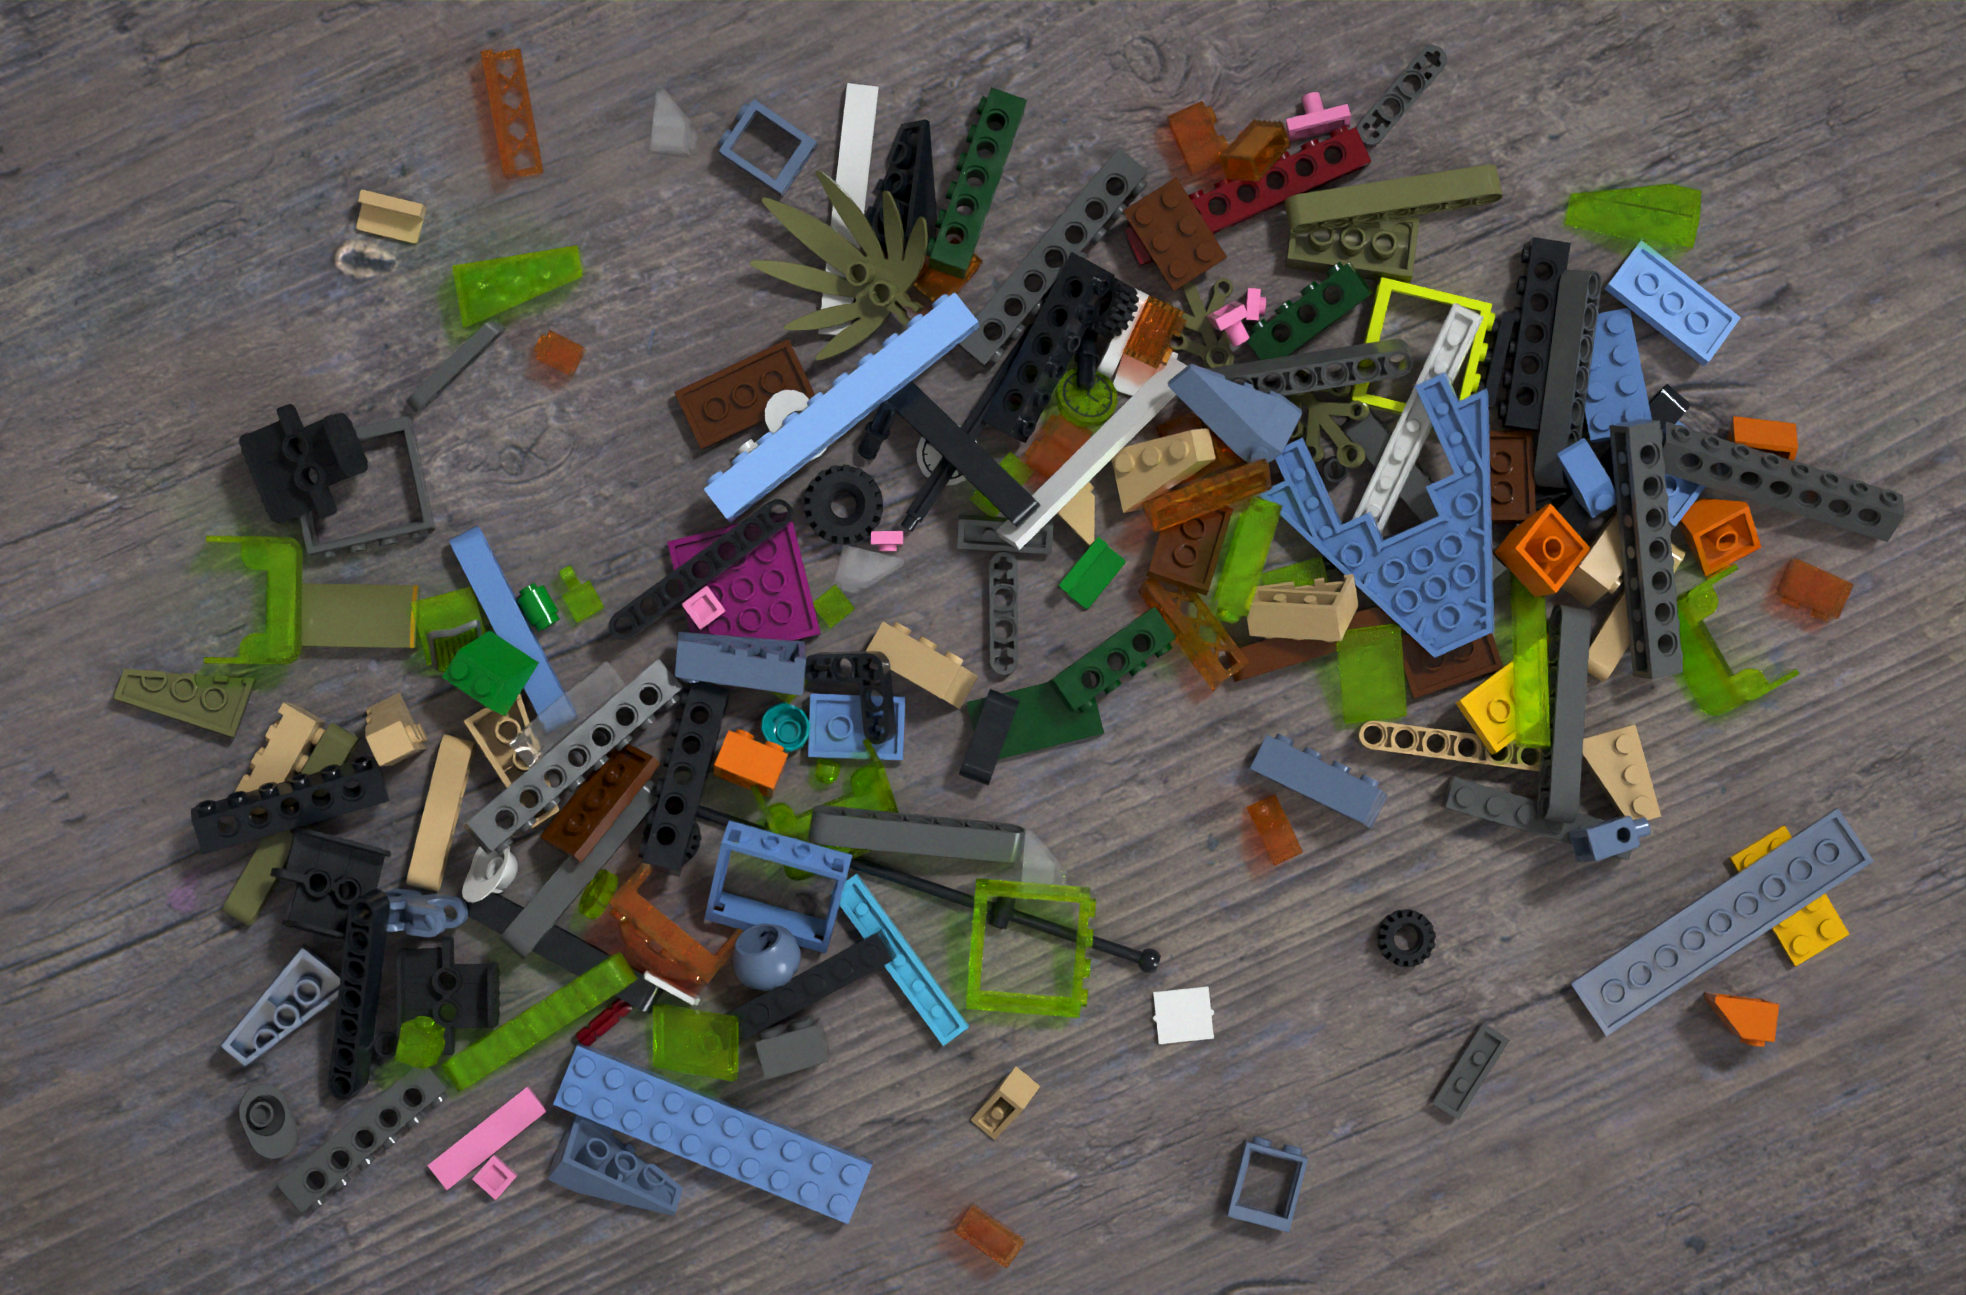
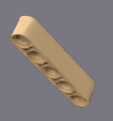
[1588,543,1686,682]
[407,734,476,892]

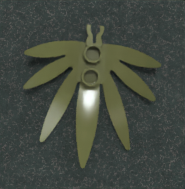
[750,171,928,361]

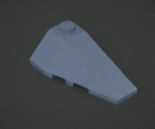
[1168,364,1302,470]
[547,1114,683,1216]

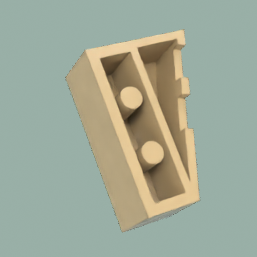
[1111,428,1216,513]
[1561,509,1623,608]
[866,621,979,709]
[365,692,428,766]
[1582,724,1661,820]

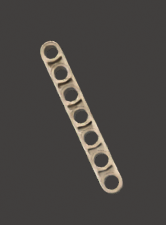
[1356,721,1541,772]

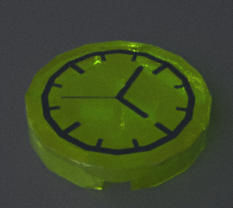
[1055,368,1118,427]

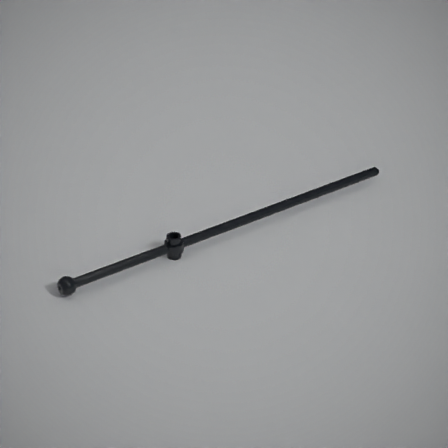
[697,805,1161,973]

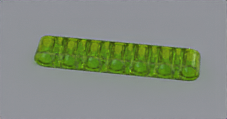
[441,952,638,1092]

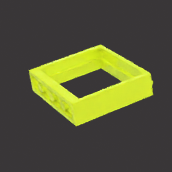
[1349,277,1495,415]

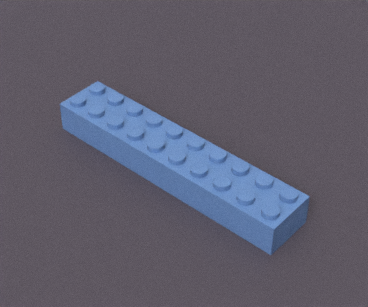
[553,1043,873,1224]

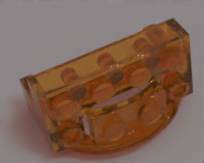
[608,864,743,986]

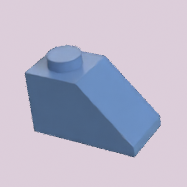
[1557,438,1617,518]

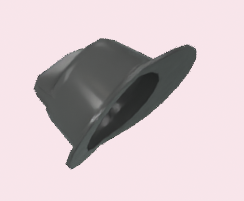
[238,1084,298,1159]

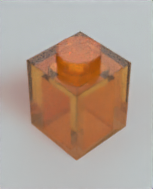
[534,330,586,378]

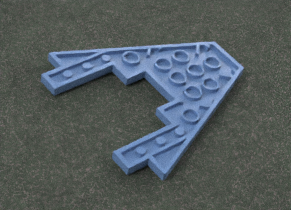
[1259,372,1494,658]

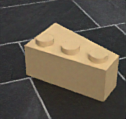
[1245,574,1358,642]

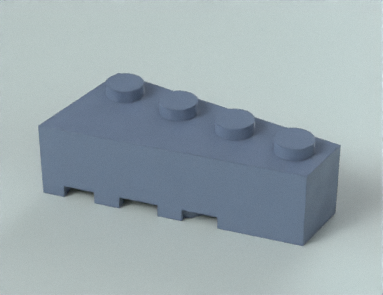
[675,632,806,696]
[1250,733,1388,829]
[221,943,341,1066]

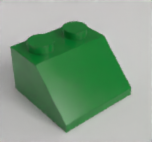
[442,630,539,716]

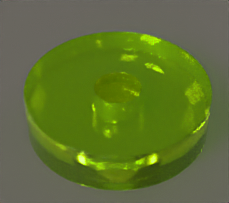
[579,869,618,920]

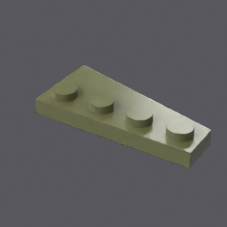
[113,669,256,739]

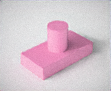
[1286,92,1351,143]
[1207,301,1250,347]

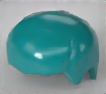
[761,702,810,752]

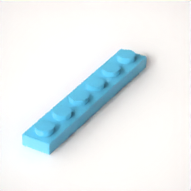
[831,874,969,1046]

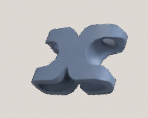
[369,888,468,937]

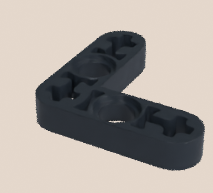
[805,651,896,744]

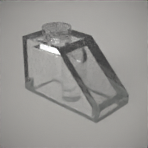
[650,86,698,158]
[835,545,906,594]
[1020,829,1067,897]

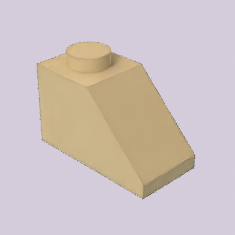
[1057,482,1095,546]
[971,1067,1040,1140]

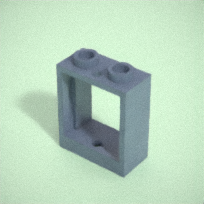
[718,99,818,198]
[1226,1136,1308,1233]

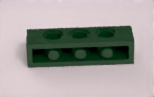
[1247,262,1373,360]
[1048,607,1177,713]

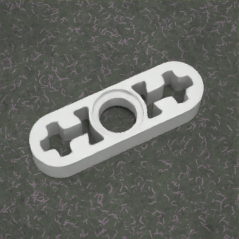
[1096,289,1150,378]

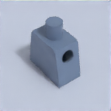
[1568,816,1651,862]

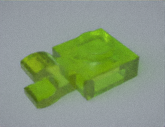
[559,565,605,623]

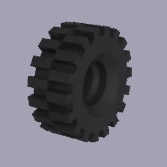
[803,464,883,545]

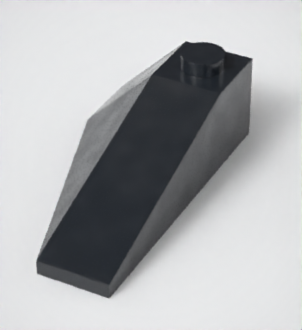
[865,119,937,254]

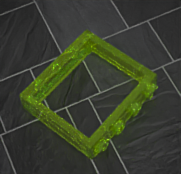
[1210,496,1283,624]
[966,878,1096,1018]

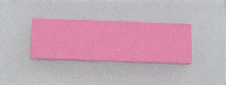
[427,1086,547,1190]

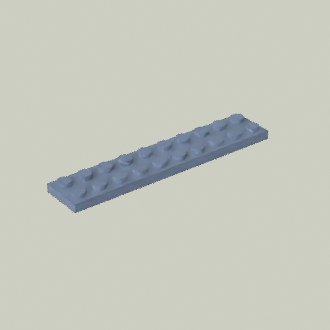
[1570,808,1874,1036]

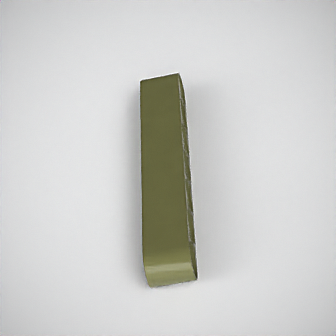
[1284,164,1503,234]
[222,722,360,927]

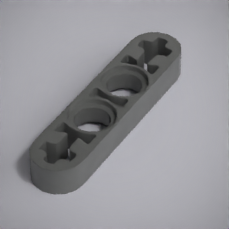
[1357,45,1447,147]
[406,317,506,414]
[989,552,1018,675]

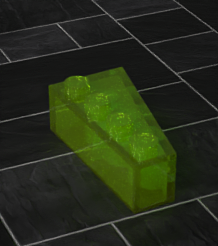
[452,244,586,328]

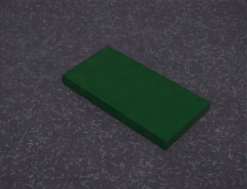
[966,672,1104,759]

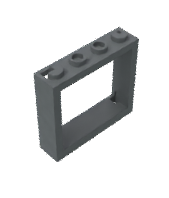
[297,416,436,560]

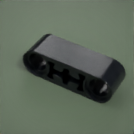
[959,689,1020,786]

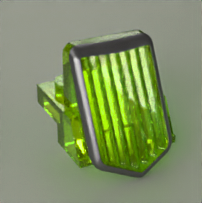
[410,586,485,672]

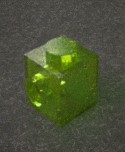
[394,1016,445,1070]

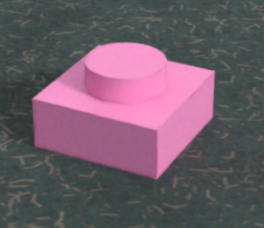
[1244,288,1266,323]
[871,531,904,551]
[682,586,726,630]
[472,1154,518,1200]

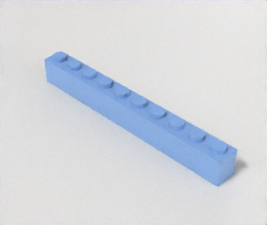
[704,292,980,523]

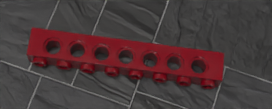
[1124,126,1371,268]

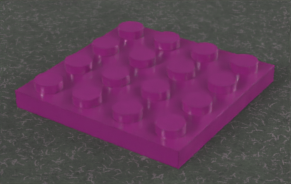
[667,511,821,641]

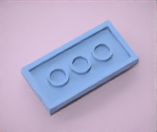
[1604,240,1741,366]

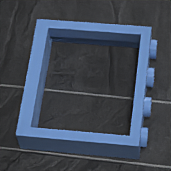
[704,821,853,953]

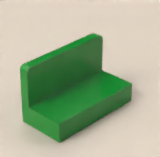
[1058,536,1126,609]

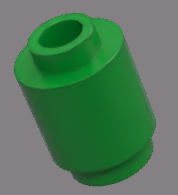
[516,583,560,632]

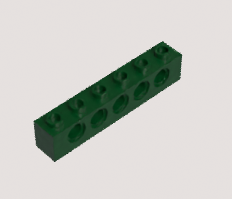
[926,87,1027,280]

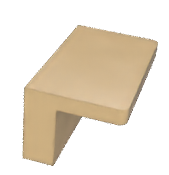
[356,189,427,244]

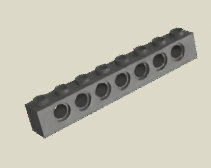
[958,148,1148,368]
[1609,419,1683,679]
[1661,422,1904,542]
[463,659,683,855]

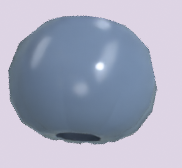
[730,923,801,991]

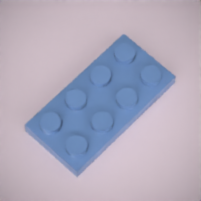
[1585,308,1652,443]

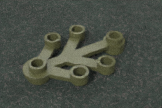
[1155,278,1245,369]
[1286,369,1369,468]

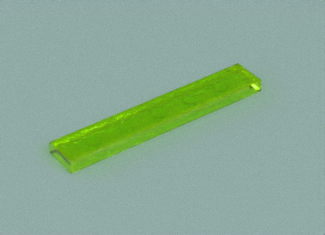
[1510,571,1550,749]

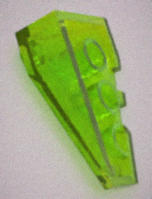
[1564,184,1702,253]

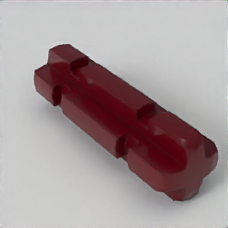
[576,998,632,1046]

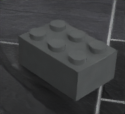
[755,1015,831,1080]

